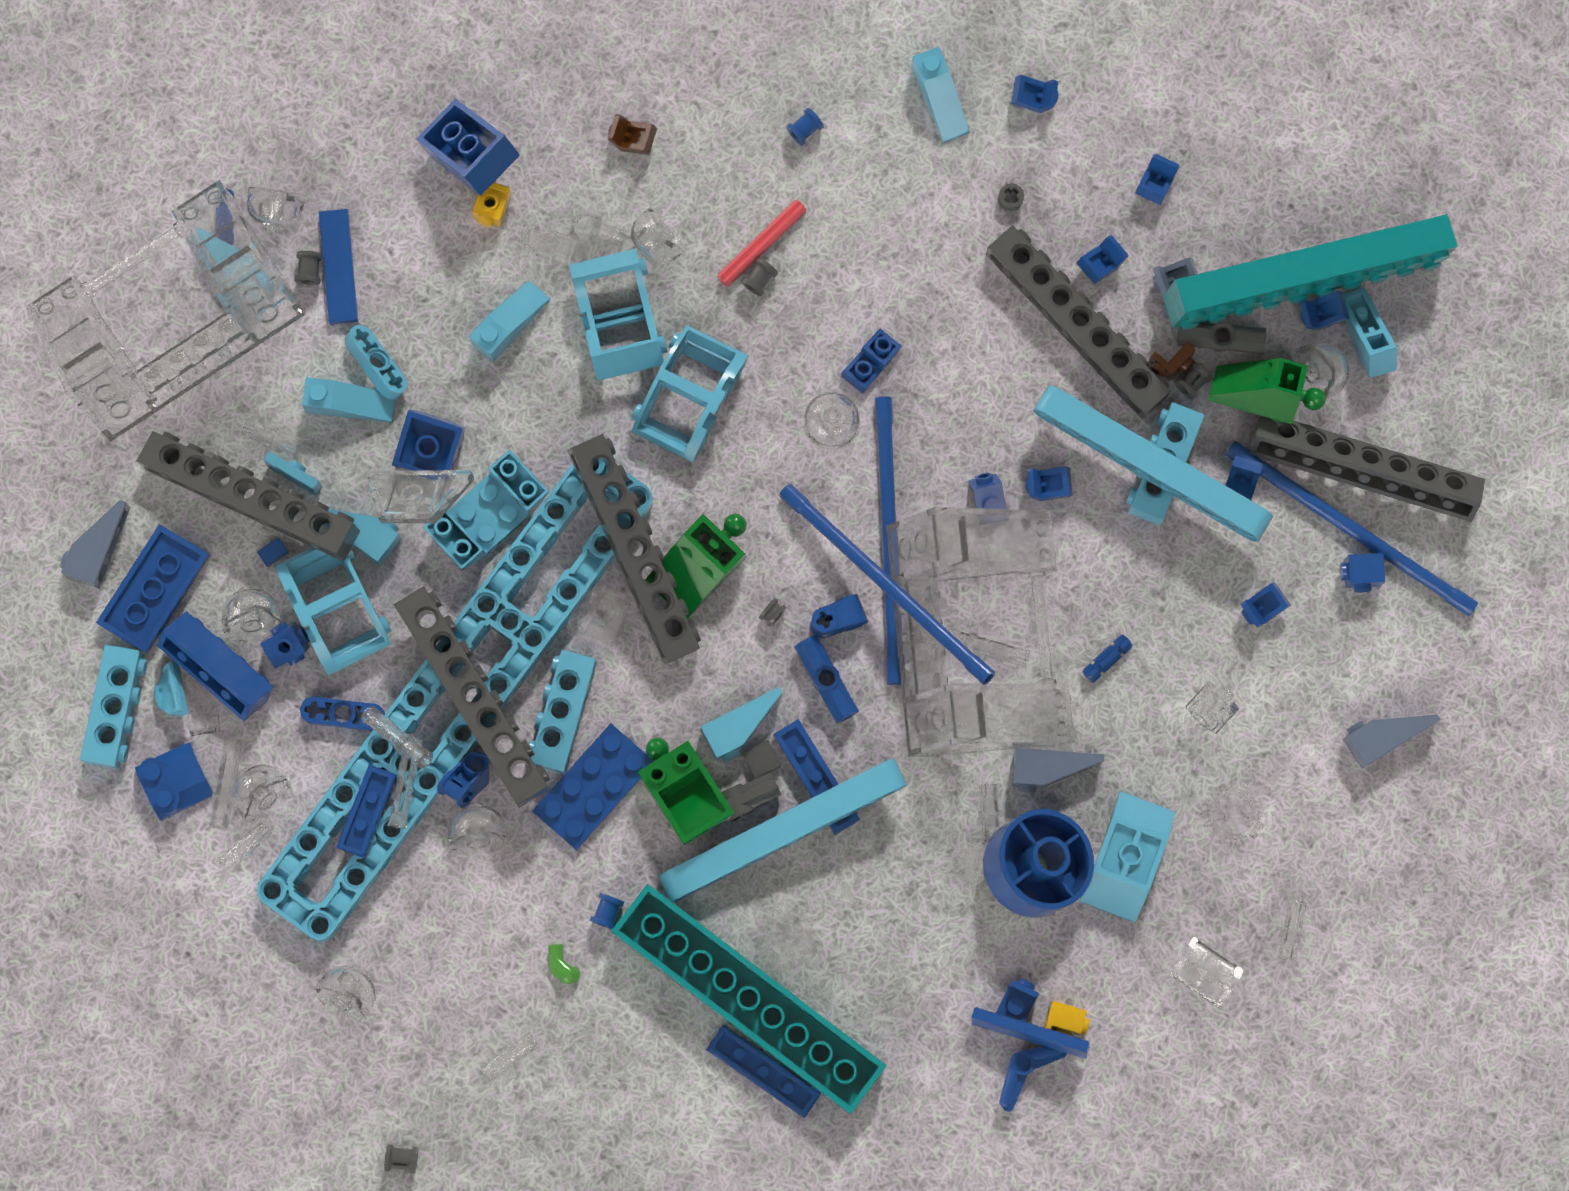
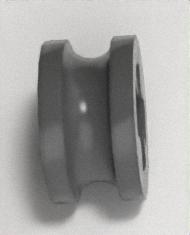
[998,183,1024,212]
[759,598,787,627]

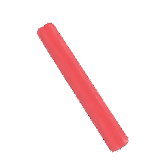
[718,200,806,287]

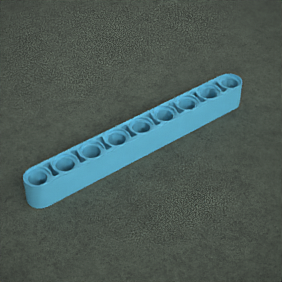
[1033,385,1273,542]
[658,758,907,903]

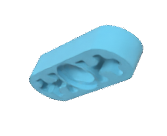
[345,325,408,400]

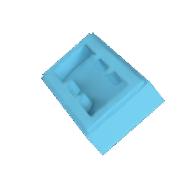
[264,451,322,495]

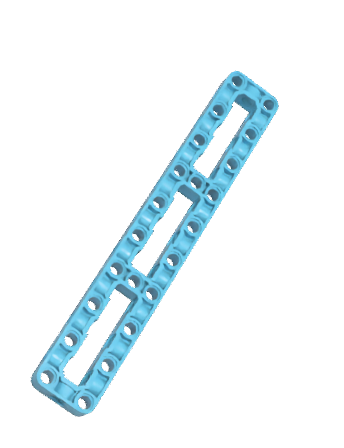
[257,460,653,942]

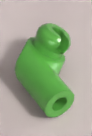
[548,944,580,984]

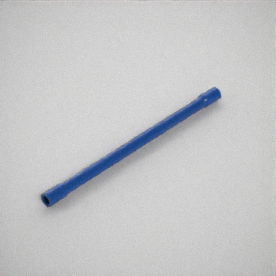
[875,396,905,685]
[1225,441,1479,617]
[779,484,996,685]

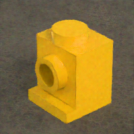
[472,183,512,228]
[1043,1001,1090,1036]

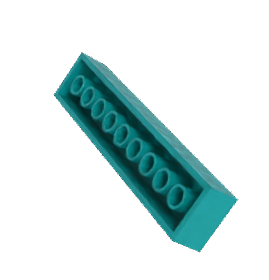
[1163,214,1458,330]
[611,883,887,1115]

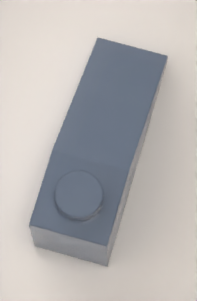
[60,500,130,589]
[1343,715,1441,769]
[1012,748,1105,793]

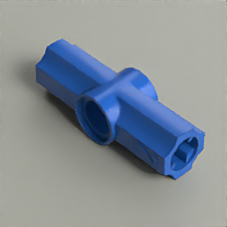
[794,635,859,724]

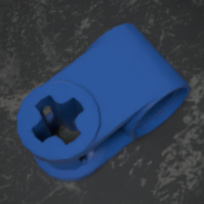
[810,594,869,639]
[437,752,490,808]

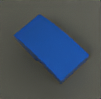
[841,328,902,394]

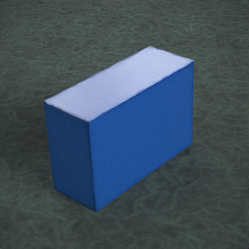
[257,537,289,568]

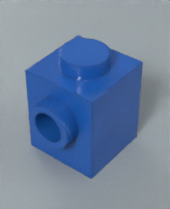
[1339,553,1386,593]

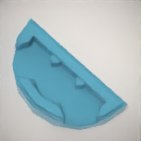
[154,661,189,717]

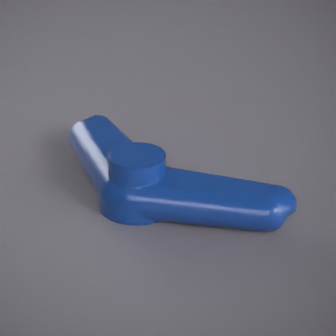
[999,1046,1067,1112]

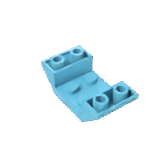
[423,449,549,570]
[1079,791,1175,923]

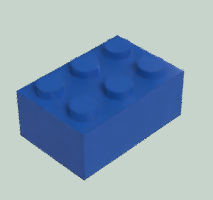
[416,98,520,196]

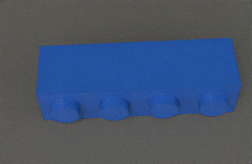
[157,611,274,722]

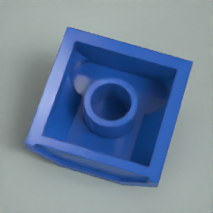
[391,409,465,483]
[135,742,215,821]

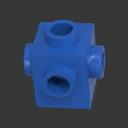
[260,622,310,669]

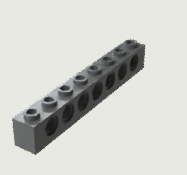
[986,225,1171,420]
[1249,415,1485,522]
[136,431,360,562]
[567,434,701,664]
[393,586,551,808]

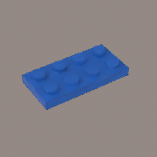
[96,524,210,654]
[532,723,654,851]

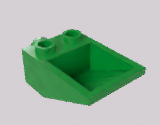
[1208,358,1326,424]
[644,513,747,619]
[638,737,735,845]

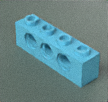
[1126,402,1204,525]
[80,644,147,769]
[529,650,597,775]

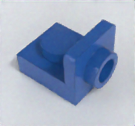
[995,978,1039,1022]

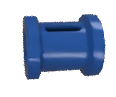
[786,108,824,146]
[589,893,625,930]

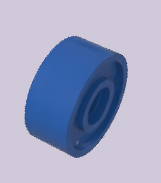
[983,809,1094,918]

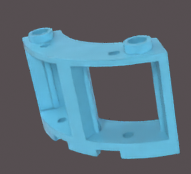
[569,249,667,381]
[631,325,748,462]
[275,547,392,675]

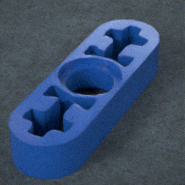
[300,697,385,731]

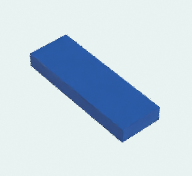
[336,764,398,859]

